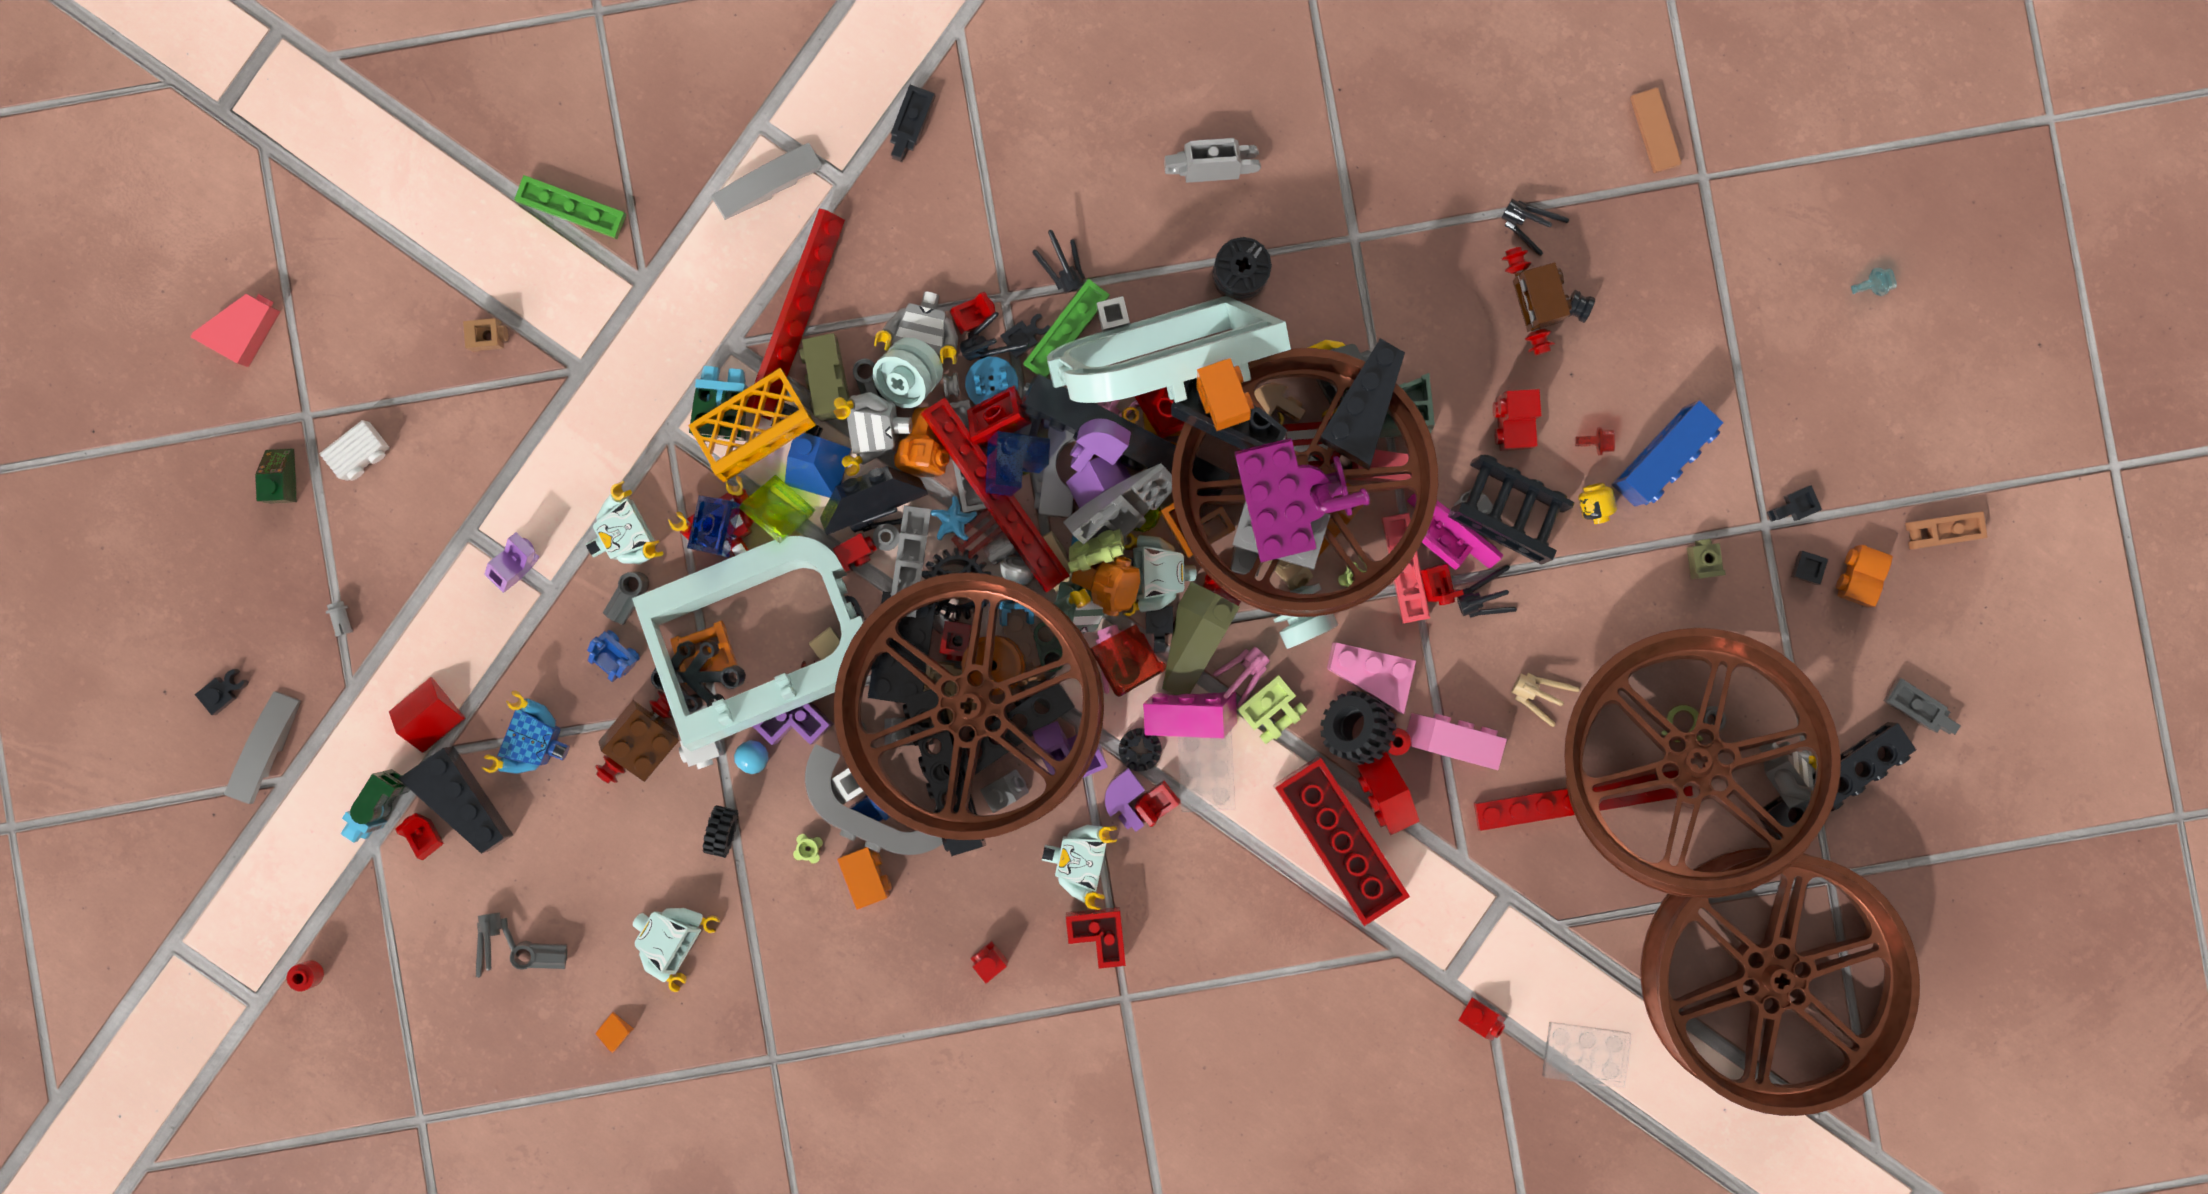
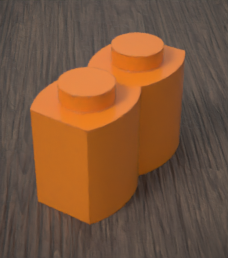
[1836,545,1893,607]

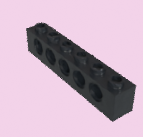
[922,678,1075,795]
[903,689,986,857]
[1758,722,1917,840]

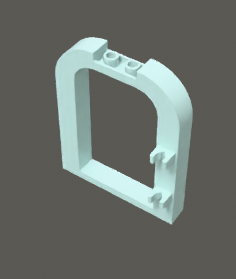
[1047,296,1291,403]
[632,536,864,751]

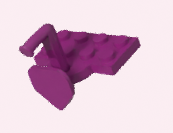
[1235,438,1370,562]

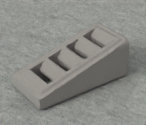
[983,535,1016,565]

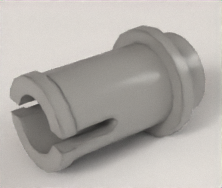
[326,601,353,637]

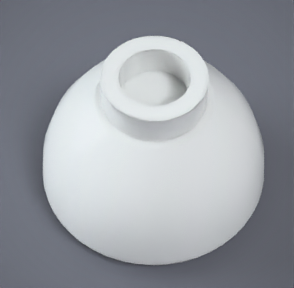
[1000,557,1035,586]

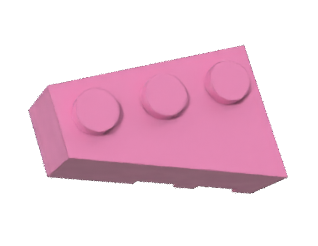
[1327,643,1416,714]
[1407,713,1507,770]

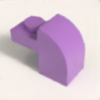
[1070,419,1131,473]
[484,532,539,593]
[1105,768,1145,832]

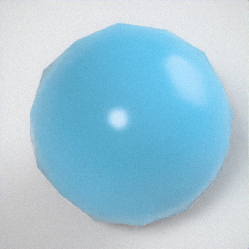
[734,740,769,774]

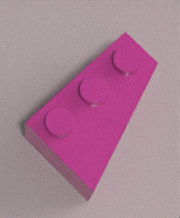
[1143,692,1237,739]

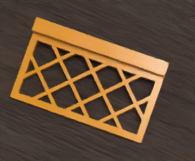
[688,368,816,483]

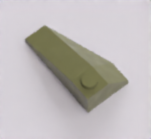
[1162,582,1240,695]

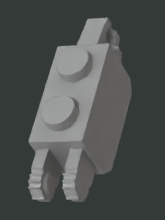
[1164,138,1261,183]

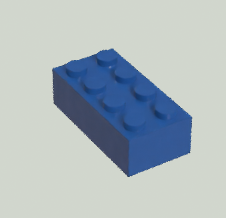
[1611,400,1724,506]

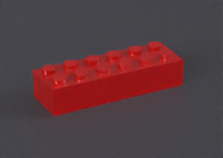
[1272,756,1410,926]

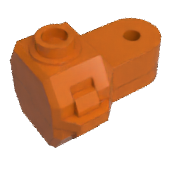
[894,407,949,477]
[1071,556,1140,616]

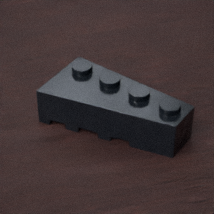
[1320,338,1405,471]
[1171,378,1288,450]
[398,746,513,854]

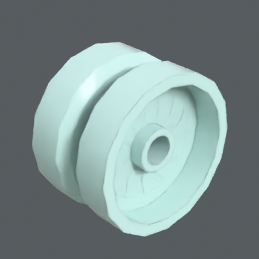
[872,338,943,408]

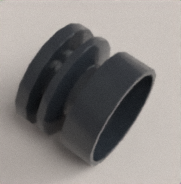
[1212,237,1272,302]

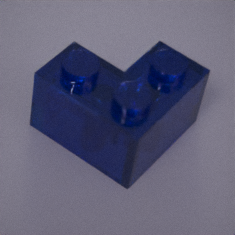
[986,431,1050,496]

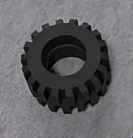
[1320,691,1396,764]

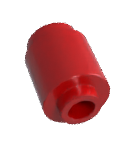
[1386,727,1411,756]
[286,960,324,992]

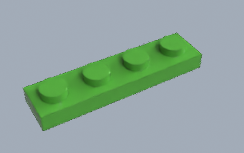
[514,175,627,239]
[1023,278,1110,378]

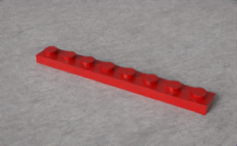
[746,208,845,421]
[921,397,1070,593]
[1474,770,1693,831]

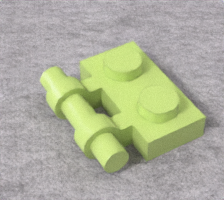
[1068,529,1124,573]
[1237,675,1307,744]

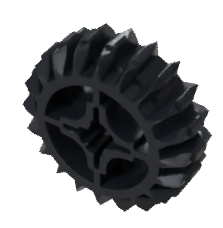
[921,548,992,621]

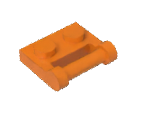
[670,620,738,684]

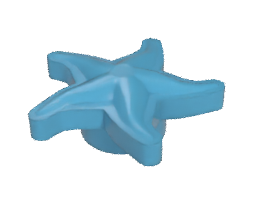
[930,496,978,541]

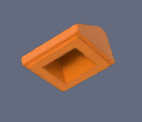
[595,1012,634,1053]

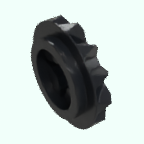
[1119,728,1162,771]

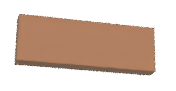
[1630,87,1682,174]

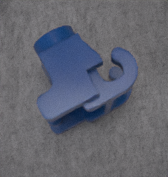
[587,630,640,682]

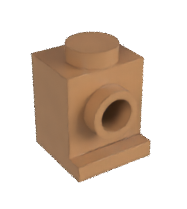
[463,318,508,352]

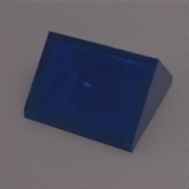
[687,495,741,557]

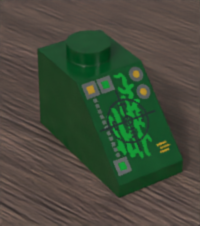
[255,448,297,504]

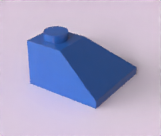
[784,433,851,498]

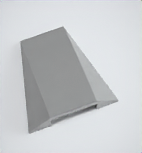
[1063,463,1172,546]

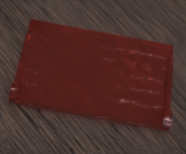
[1090,624,1166,697]

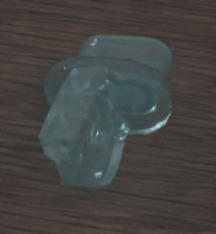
[1851,268,1897,296]

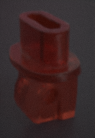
[1575,427,1615,456]

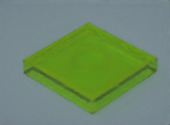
[739,475,815,543]

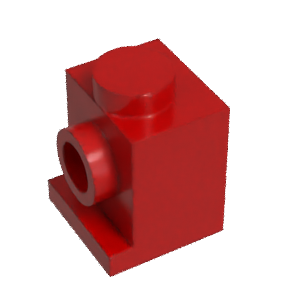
[832,533,878,573]
[940,620,973,661]
[970,941,1009,984]

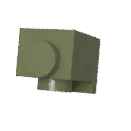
[1687,539,1726,579]

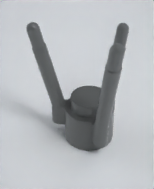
[476,912,519,978]

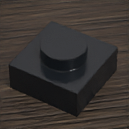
[1791,551,1828,585]

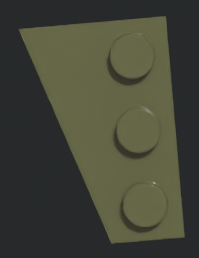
[799,333,850,422]

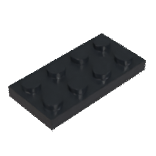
[868,591,936,703]

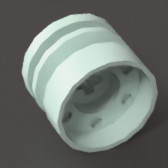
[1273,583,1338,649]

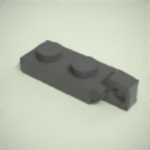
[1883,678,1961,735]

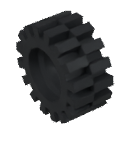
[703,805,738,858]

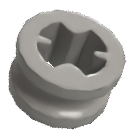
[943,373,959,398]

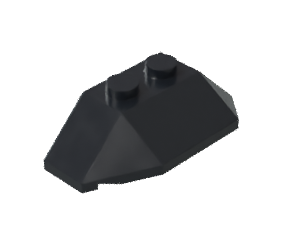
[820,466,928,535]

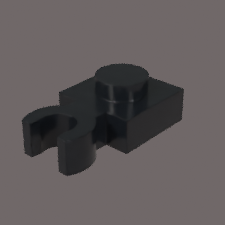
[1000,313,1050,359]
[195,669,249,715]

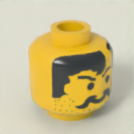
[1578,483,1617,524]

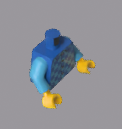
[482,691,570,773]

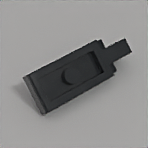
[890,84,936,162]

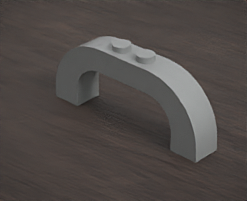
[805,744,943,855]

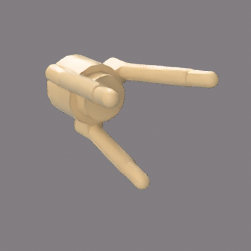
[1512,673,1580,727]

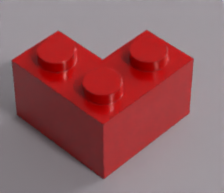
[1493,389,1542,451]
[1357,752,1420,836]
[1066,907,1126,969]

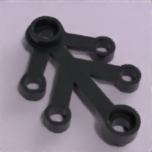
[651,640,746,712]

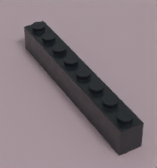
[1020,374,1230,506]

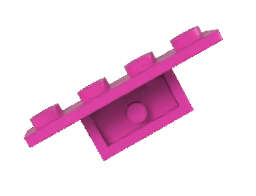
[1407,493,1503,570]

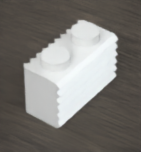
[319,420,390,481]

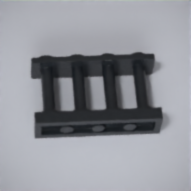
[1448,455,1575,565]

